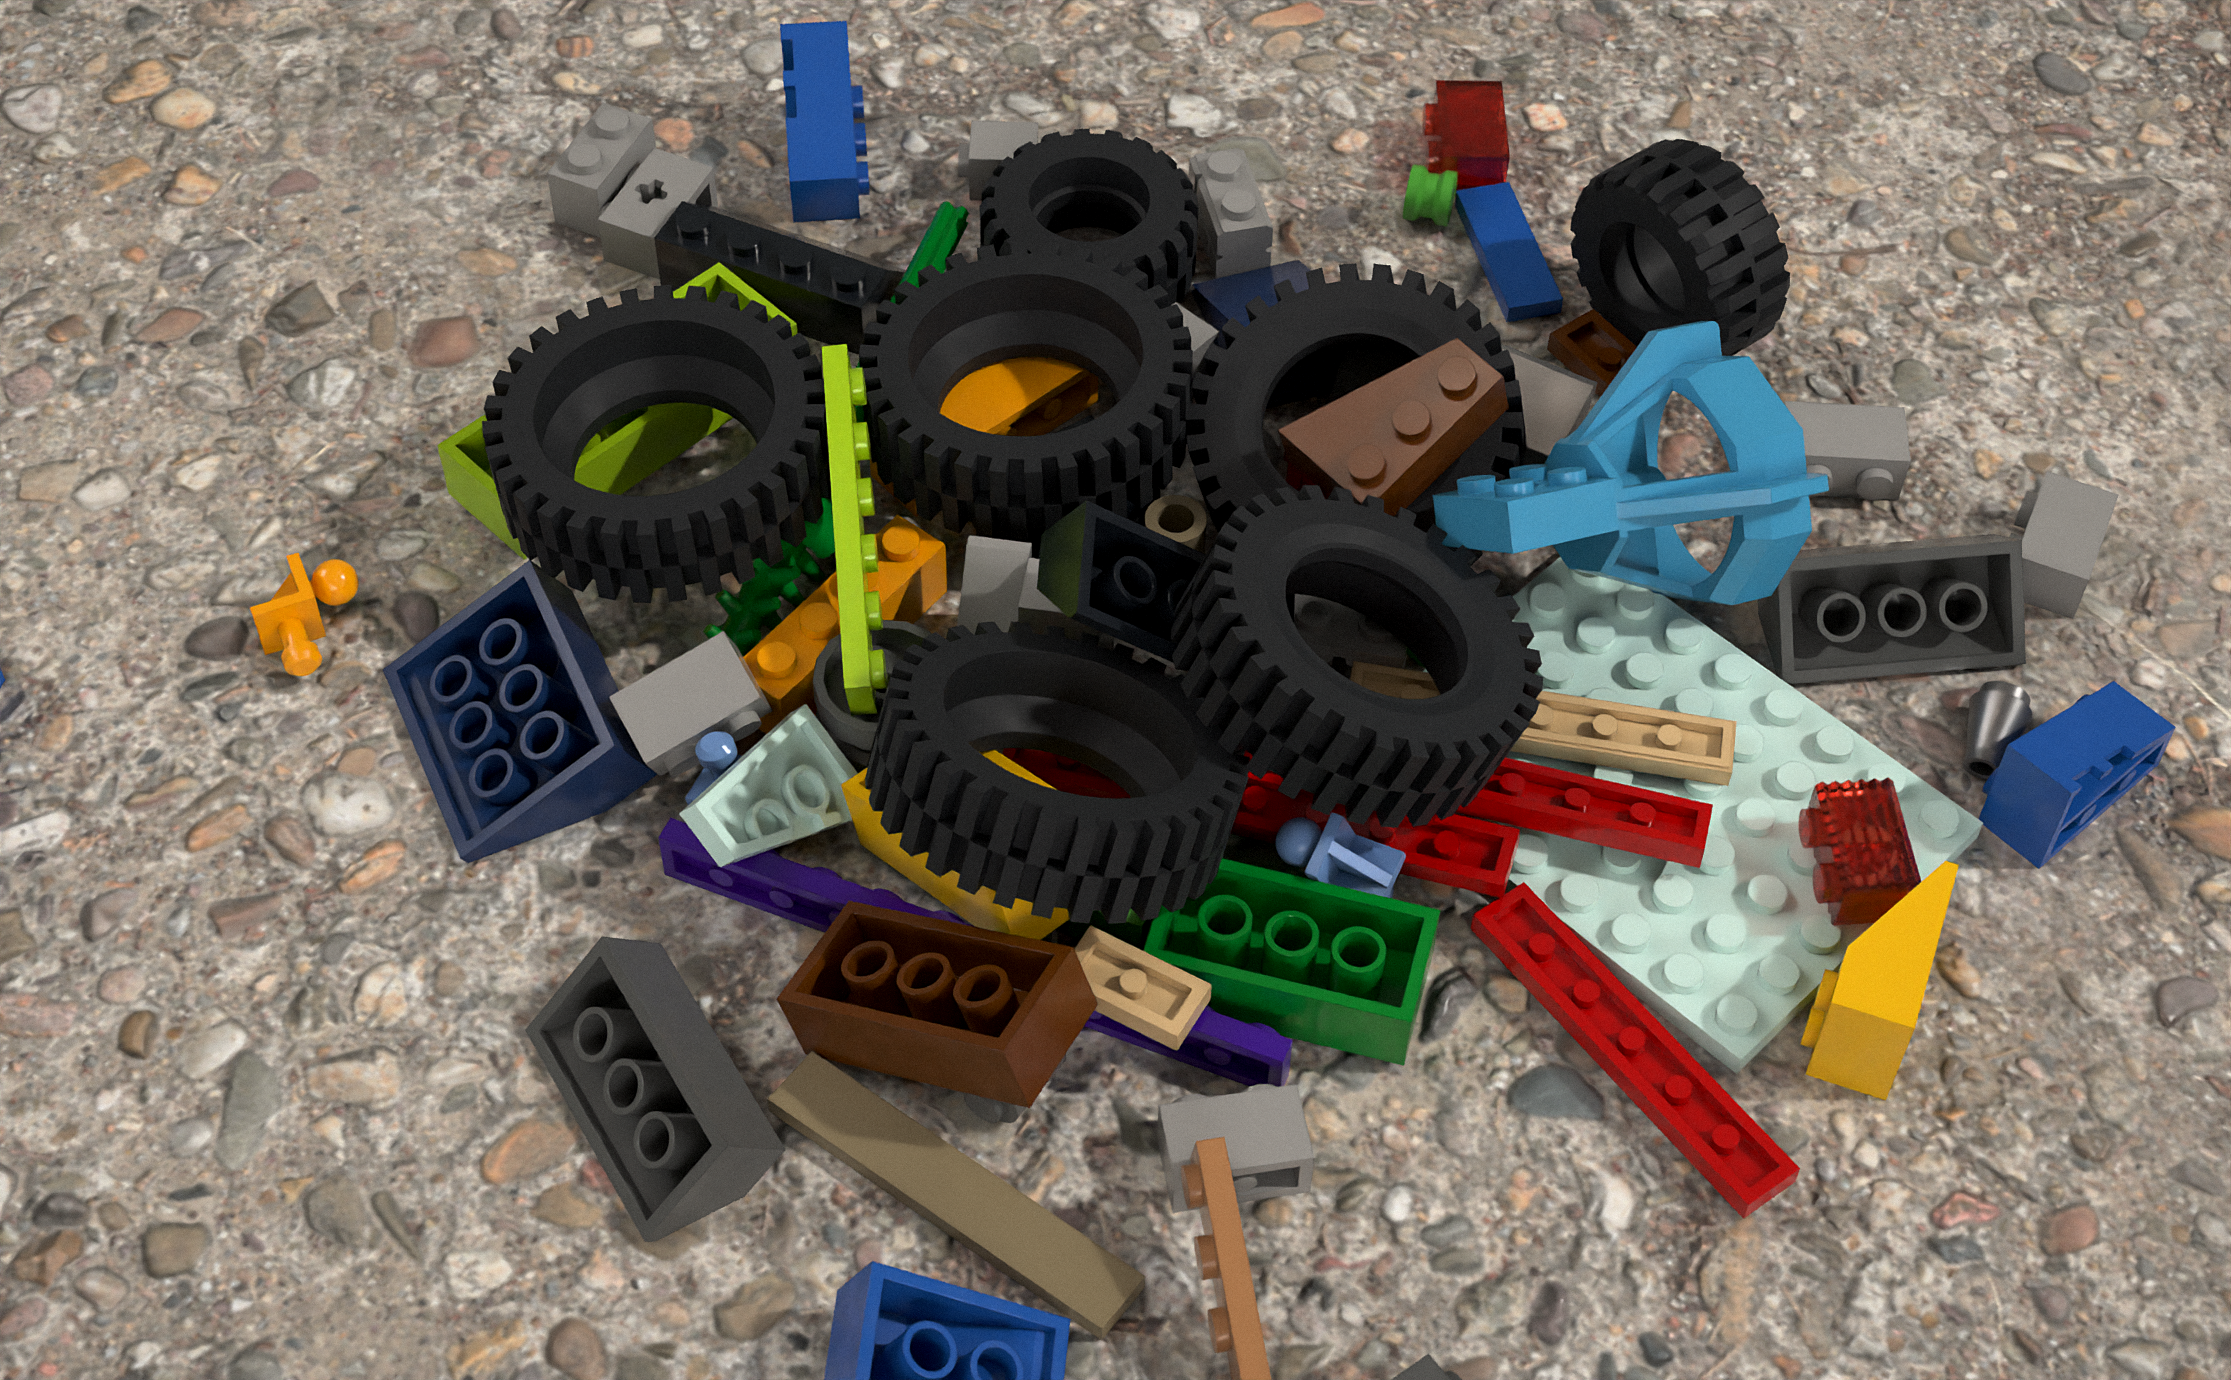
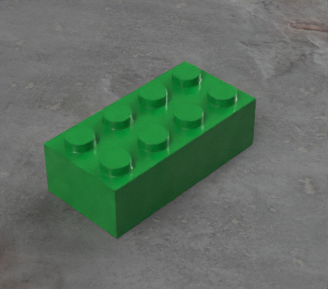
[1143,858,1441,1066]

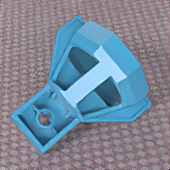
[1433,321,1829,605]

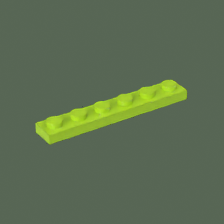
[822,344,887,716]

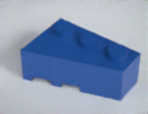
[780,21,870,222]
[1979,681,2176,869]

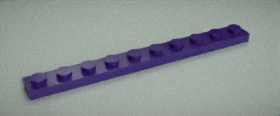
[658,818,1293,1087]

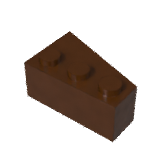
[1278,338,1509,516]

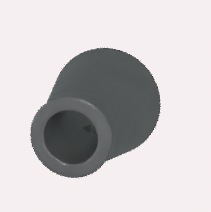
[1963,681,2033,779]

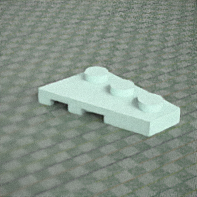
[679,704,858,867]

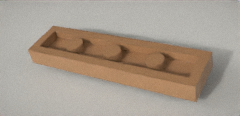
[1181,1136,1271,1380]

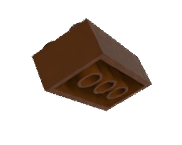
[777,901,1098,1108]

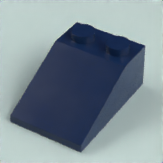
[1191,260,1347,409]

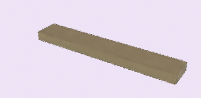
[767,1051,1145,1340]

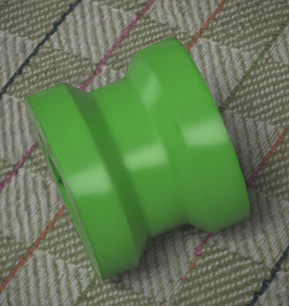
[1403,164,1458,227]

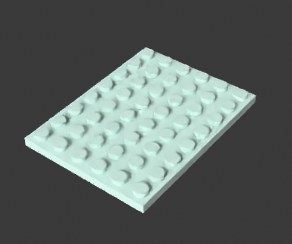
[1423,557,1983,1074]

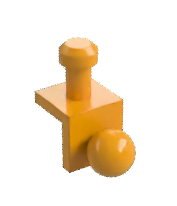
[250,553,359,676]

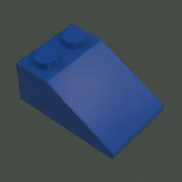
[824,1261,1070,1380]

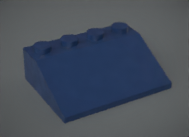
[383,560,657,863]

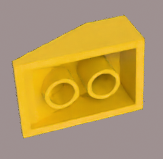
[1800,861,1959,1101]

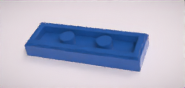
[1454,182,1563,322]

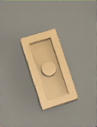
[1074,925,1212,1051]

